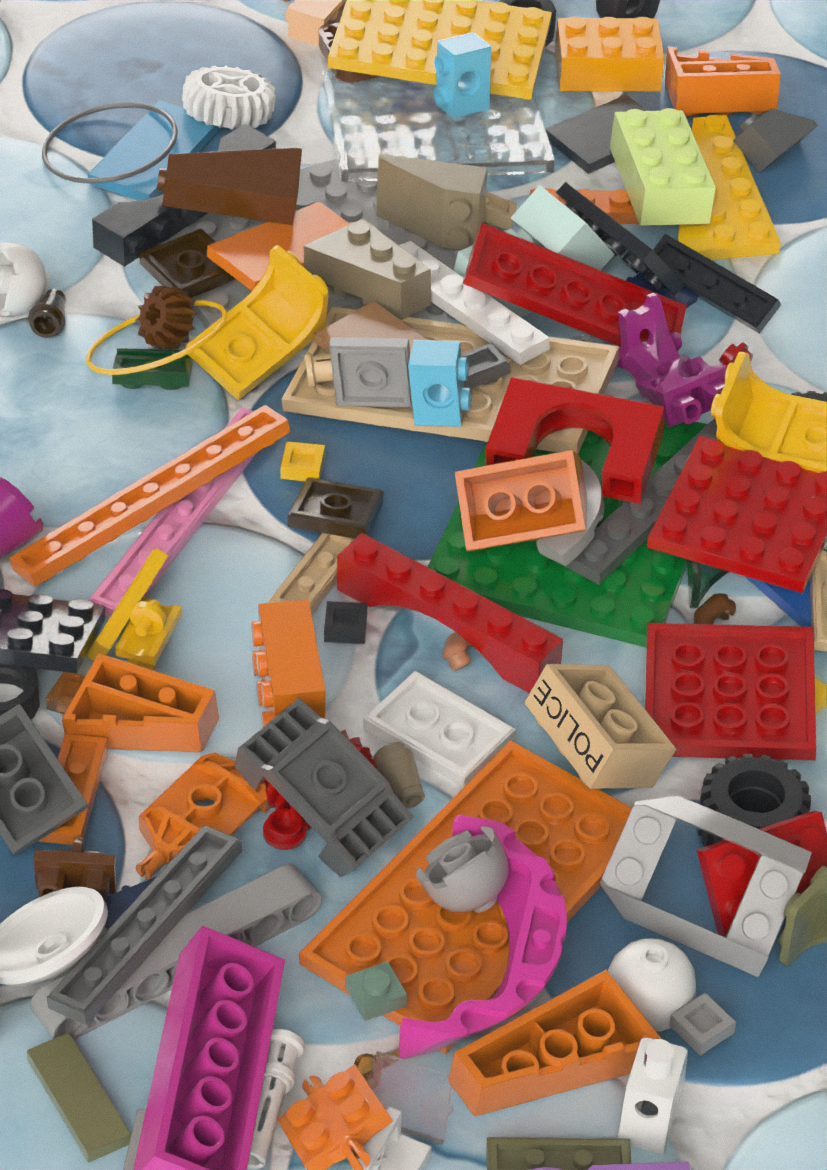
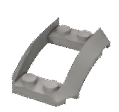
[599,795,812,977]

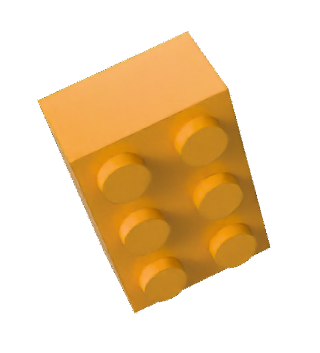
[555,17,664,91]

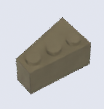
[303,219,431,320]

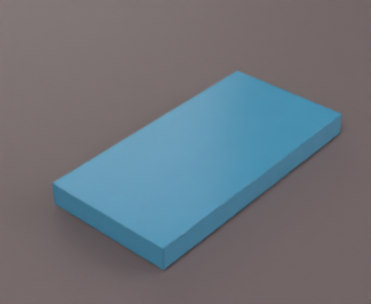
[88,100,220,201]

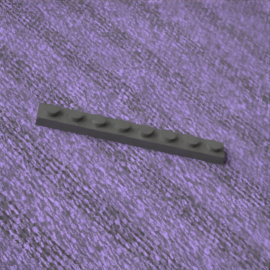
[566,418,720,585]

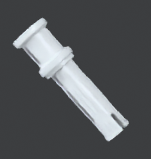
[247,1029,305,1169]

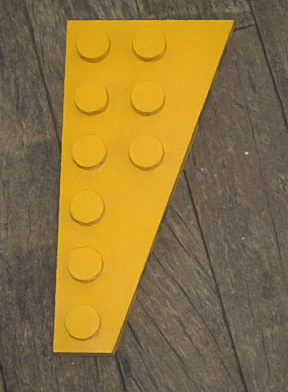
[678,115,781,260]

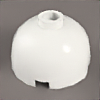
[0,242,50,317]
[608,938,696,1031]

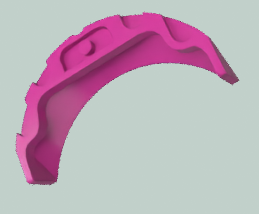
[399,815,567,1059]

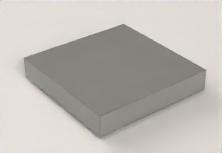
[329,337,413,407]

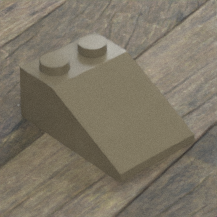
[377,153,487,250]

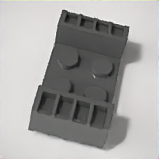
[235,698,413,877]

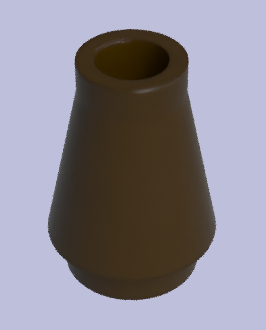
[28,289,66,338]

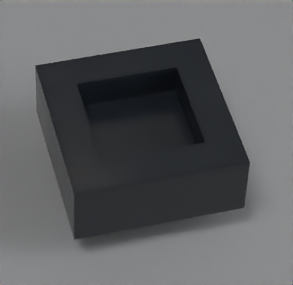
[324,601,368,644]

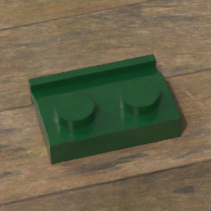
[112,348,193,390]

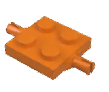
[277,1064,393,1170]

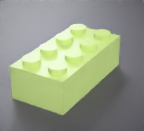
[610,108,716,226]

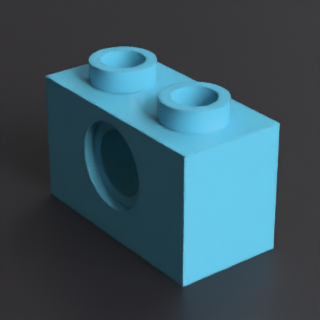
[434,32,491,119]
[408,340,471,427]

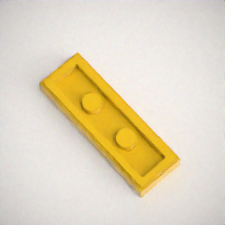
[87,548,169,661]

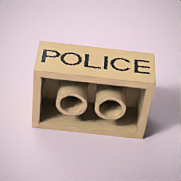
[524,664,676,789]

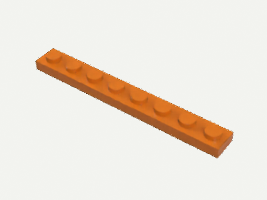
[9,405,291,587]

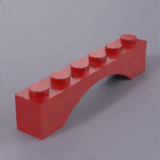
[337,533,563,694]

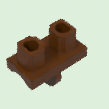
[33,837,117,901]

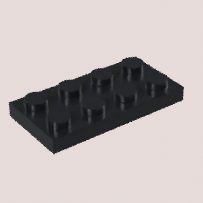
[556,182,684,296]

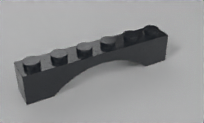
[92,123,276,267]

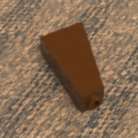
[157,148,302,225]

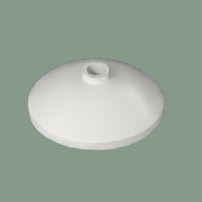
[0,887,108,986]

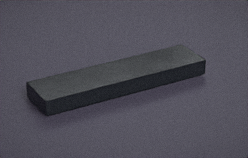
[653,234,781,334]

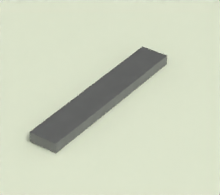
[47,825,242,1025]

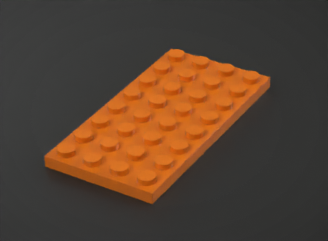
[299,740,632,1054]

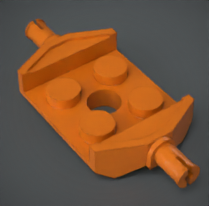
[136,753,270,880]

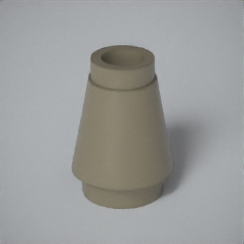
[373,742,425,808]

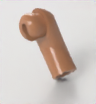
[442,632,473,671]

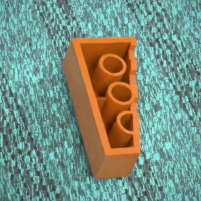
[448,970,661,1116]

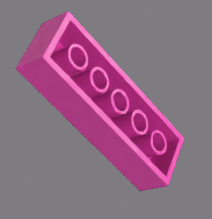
[133,925,285,1170]

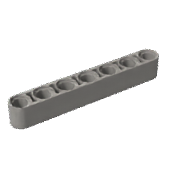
[30,864,322,1040]

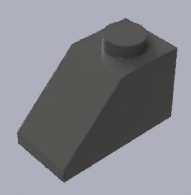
[733,109,818,173]

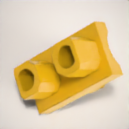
[115,597,182,670]

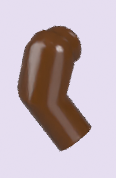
[693,593,736,625]

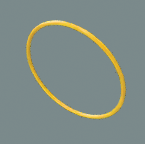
[86,300,227,375]

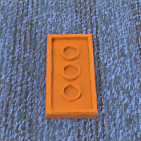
[207,201,349,291]

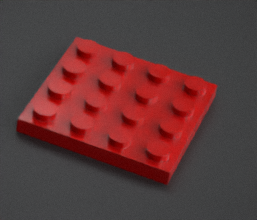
[647,436,827,593]
[645,623,816,761]

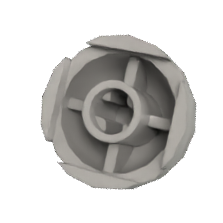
[416,826,509,912]

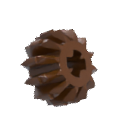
[135,285,198,350]

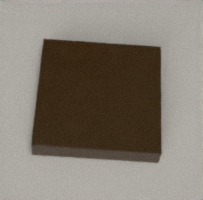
[139,229,236,298]
[287,477,383,539]

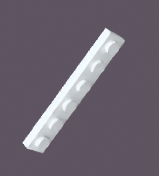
[399,241,550,365]

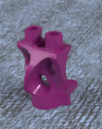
[616,293,727,427]

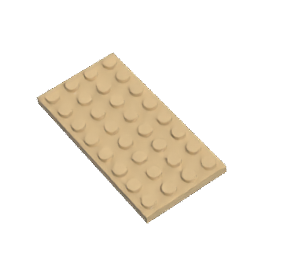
[281,306,619,454]

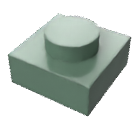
[346,961,407,1021]

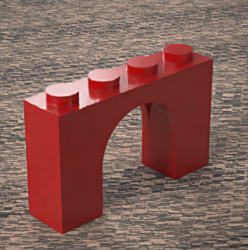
[486,377,665,504]

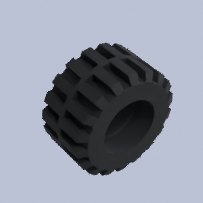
[697,754,811,847]

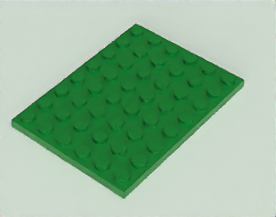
[428,421,707,648]

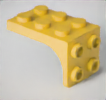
[186,245,329,401]
[711,352,827,473]

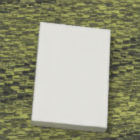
[363,671,516,788]

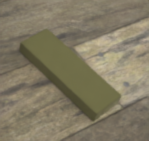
[27,1032,131,1163]
[486,1137,632,1170]

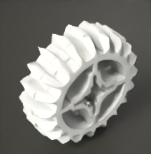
[182,65,275,130]

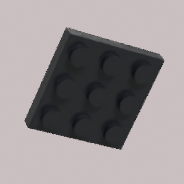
[0,589,105,673]

